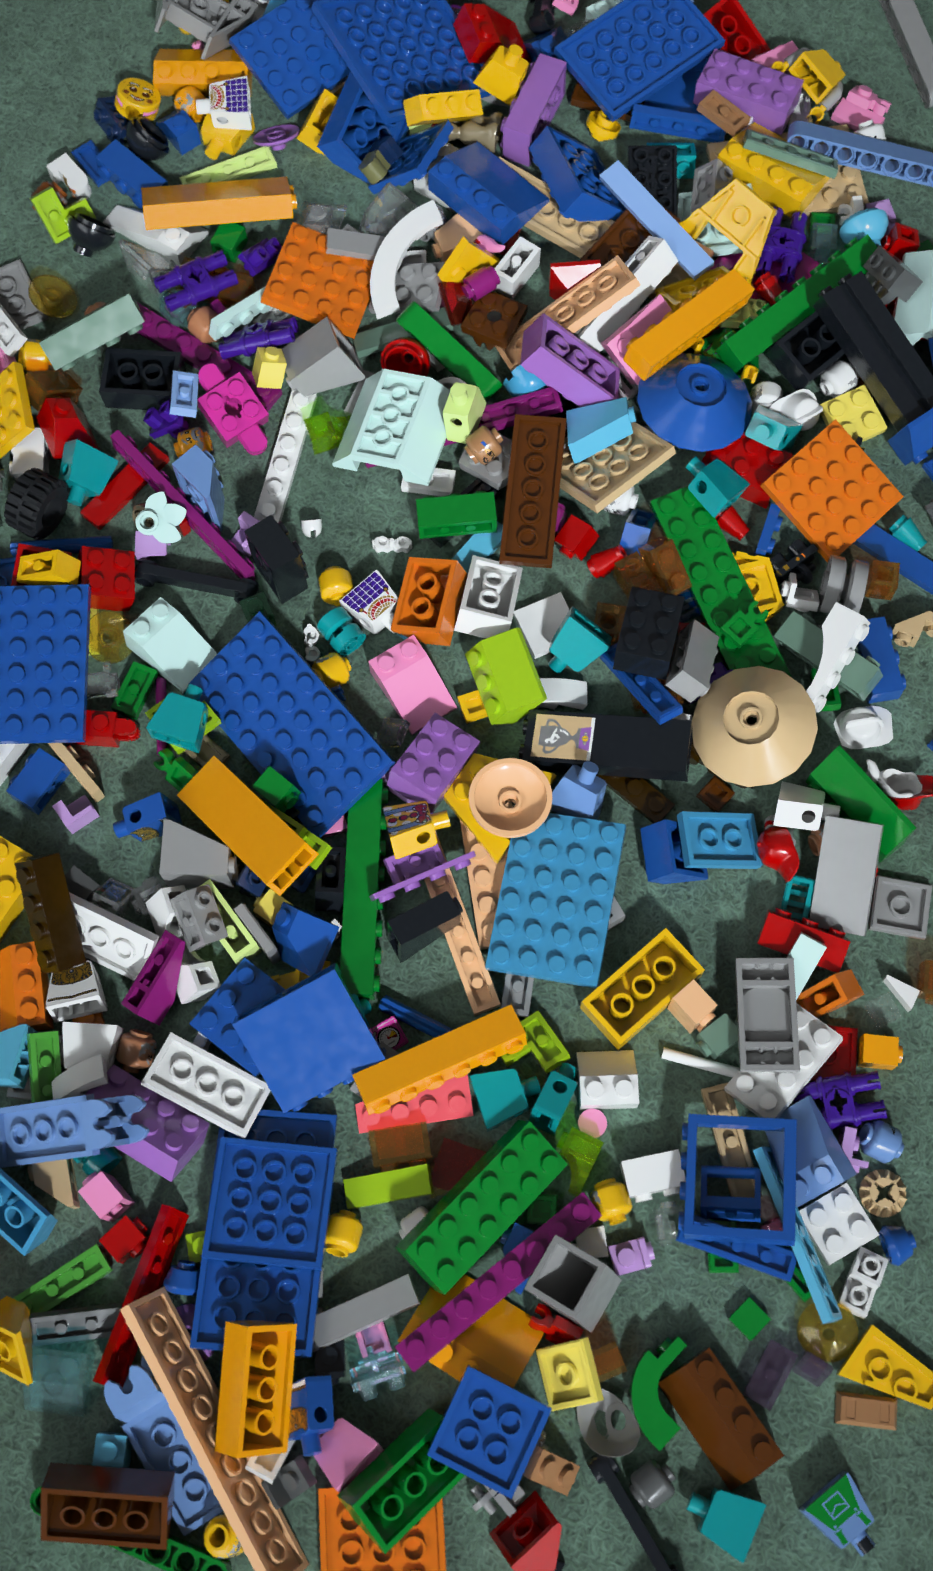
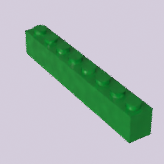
[715,234,877,373]
[340,779,389,1000]

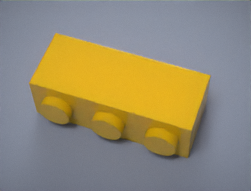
[403,89,483,126]

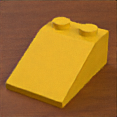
[296,89,338,155]

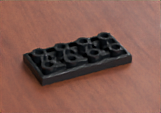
[628,146,677,217]

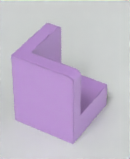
[231,511,260,558]
[135,531,171,562]
[52,795,99,834]

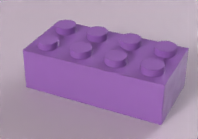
[693,49,804,135]
[500,53,567,167]
[520,313,620,407]
[85,1065,210,1182]

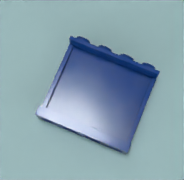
[629,56,726,143]
[232,963,386,1113]

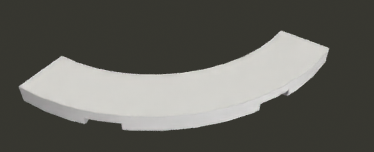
[370,199,443,320]

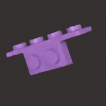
[369,843,476,904]

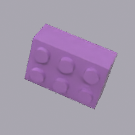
[387,713,480,814]

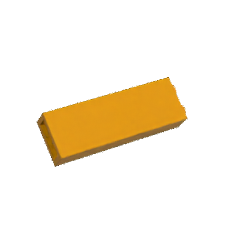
[141,176,297,230]
[177,756,319,896]

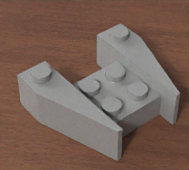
[154,0,258,60]

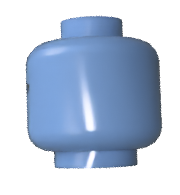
[858,1119,904,1163]

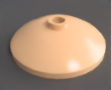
[469,758,552,838]

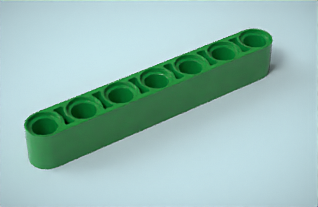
[30,1486,232,1571]

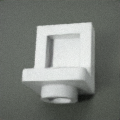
[781,572,820,612]

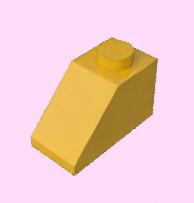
[16,549,81,585]

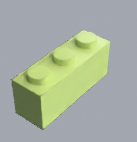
[199,879,262,966]

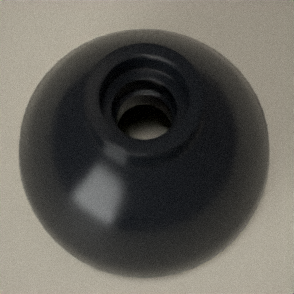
[126,117,170,161]
[67,212,116,258]

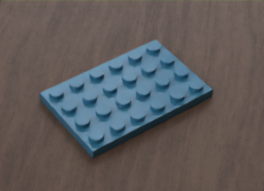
[485,813,626,988]

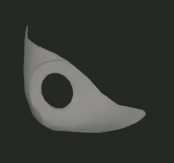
[576,1388,641,1457]

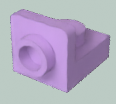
[838,1126,869,1173]
[607,1237,655,1276]

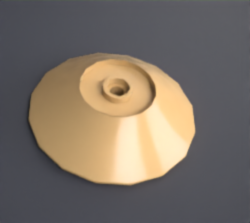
[692,666,818,787]

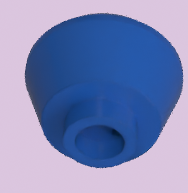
[879,1225,917,1266]
[163,1260,200,1295]

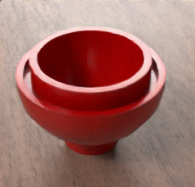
[381,337,430,377]

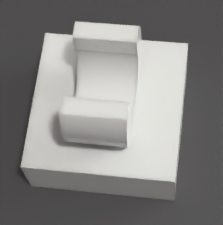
[837,196,864,226]

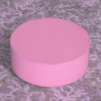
[578,1109,607,1139]

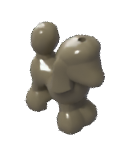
[448,112,503,153]

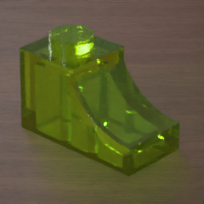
[304,412,351,455]
[556,1127,604,1198]

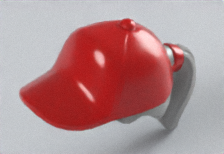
[757,815,799,882]

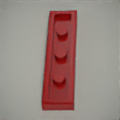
[80,442,170,530]

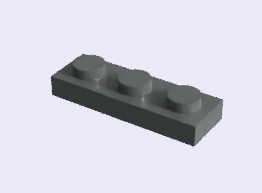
[29,1302,122,1347]

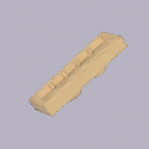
[47,743,105,802]

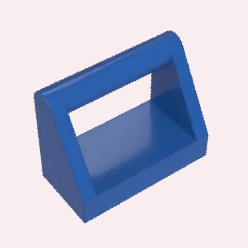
[700,1165,761,1222]

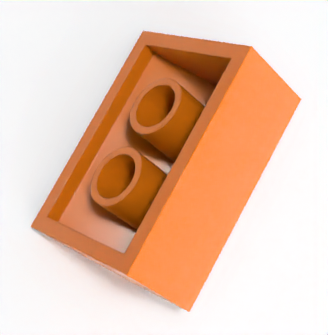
[391,557,468,646]
[0,941,54,1032]

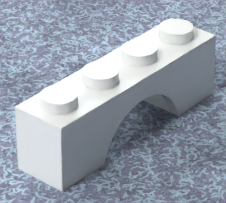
[145,885,221,1004]

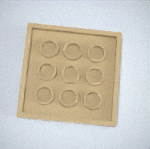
[560,422,676,513]

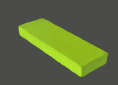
[343,1164,434,1210]

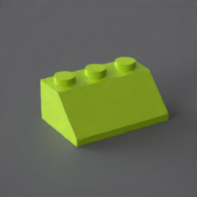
[465,628,547,725]

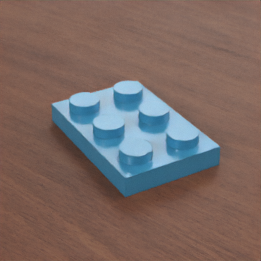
[677,811,763,869]

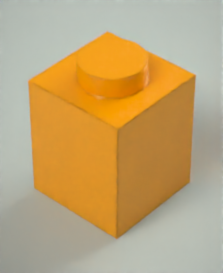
[858,1034,903,1070]

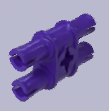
[755,207,808,283]
[153,250,239,312]
[219,316,299,360]
[793,1070,887,1131]

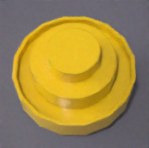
[586,110,621,141]

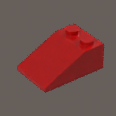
[703,0,771,61]
[453,3,531,63]

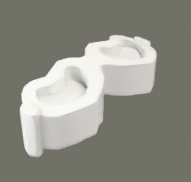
[372,536,412,553]
[304,624,321,666]

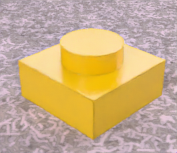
[457,690,488,724]

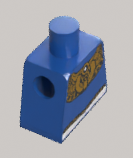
[113,792,183,842]
[288,1375,334,1456]

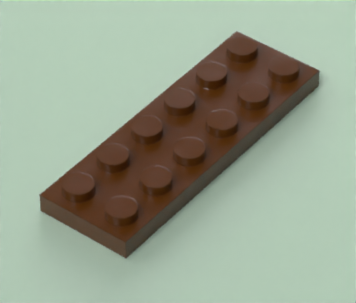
[499,414,567,569]

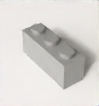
[665,619,719,703]

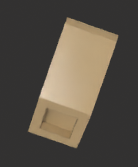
[892,611,933,648]

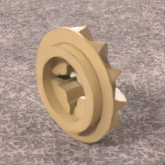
[859,1169,907,1217]

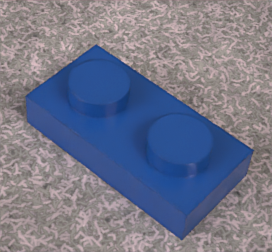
[754,503,783,557]

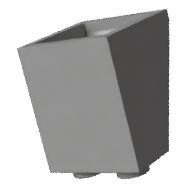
[282,317,366,397]
[159,819,241,889]
[524,1235,622,1333]

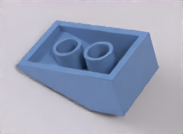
[765,1095,857,1208]

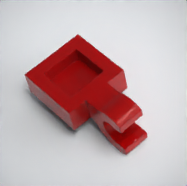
[528,1303,584,1344]

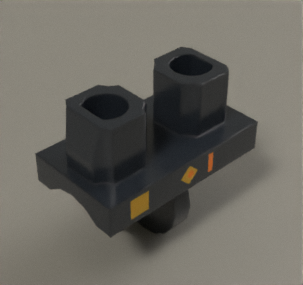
[770,538,818,585]

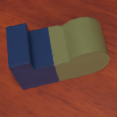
[359,135,403,185]

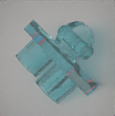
[349,1346,406,1402]

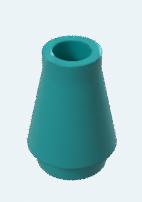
[889,515,927,552]

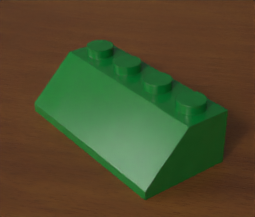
[806,745,916,863]
[337,1408,465,1554]

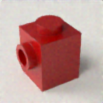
[881,222,920,261]
[555,514,599,561]
[99,1215,149,1264]

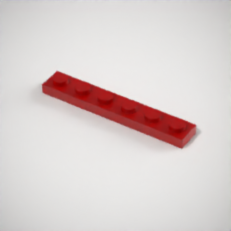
[93,1204,189,1388]

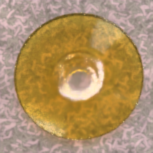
[28,275,77,318]
[89,611,132,664]
[797,1302,858,1363]

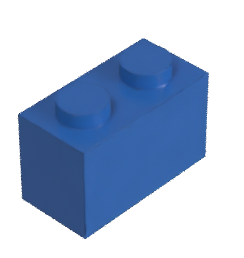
[6,748,71,815]

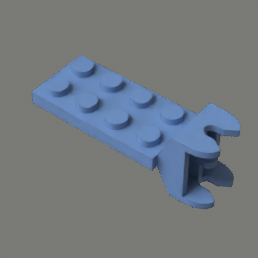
[0,1094,149,1168]
[104,1355,223,1536]

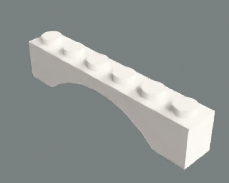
[806,602,870,713]

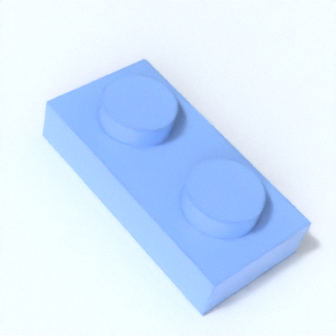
[170,370,199,418]

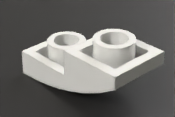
[538,678,588,710]
[52,1054,108,1100]
[837,1247,889,1319]

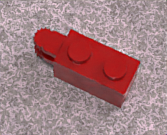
[66,710,141,748]

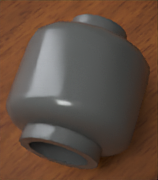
[629,1459,676,1509]

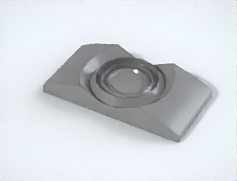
[735,958,800,1072]

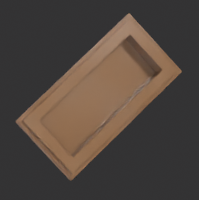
[835,1391,897,1431]

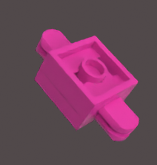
[197,364,269,456]

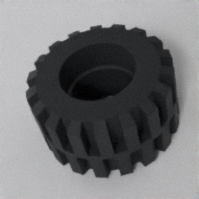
[4,468,69,540]

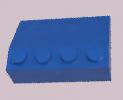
[317,71,409,185]
[529,126,627,222]
[428,142,549,245]

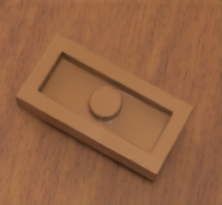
[697,90,751,137]
[523,1445,580,1496]

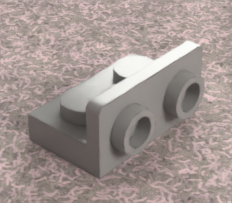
[690,158,733,212]
[170,884,228,953]

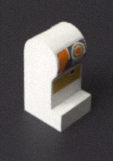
[46,153,92,200]

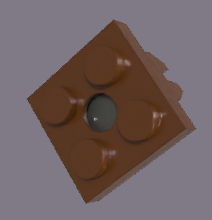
[461,292,528,351]

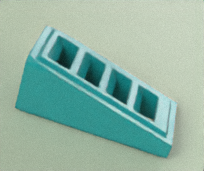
[780,875,816,921]

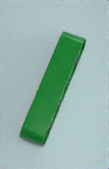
[396,301,503,403]

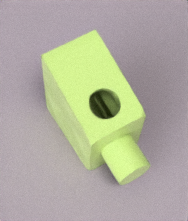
[443,382,486,444]

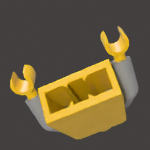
[771,47,845,125]

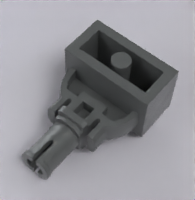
[863,245,923,305]

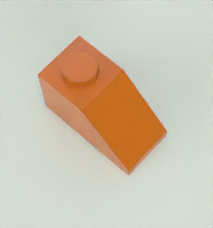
[796,969,865,1018]

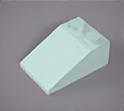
[123,597,217,694]

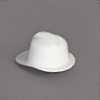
[768,389,823,436]
[834,706,893,749]

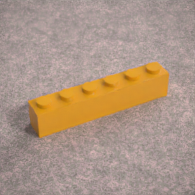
[623,269,755,381]
[352,1004,527,1115]

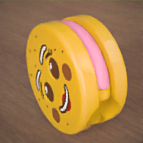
[114,78,161,122]

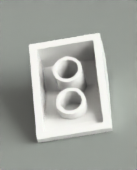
[454,555,523,639]

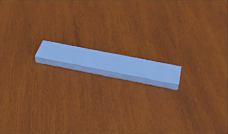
[599,160,714,281]

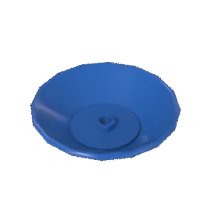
[637,353,752,452]

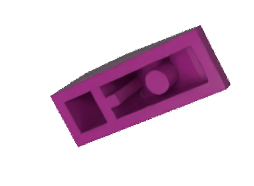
[121,930,185,1026]

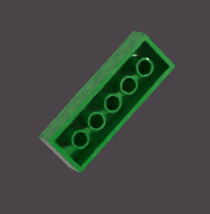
[395,1120,568,1295]

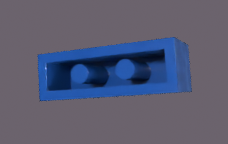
[95,139,168,209]
[856,616,906,704]

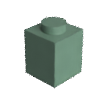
[696,1013,738,1060]

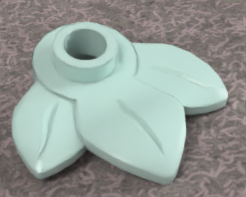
[135,492,187,544]

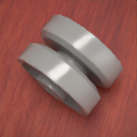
[818,555,869,614]

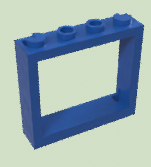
[678,1114,797,1246]

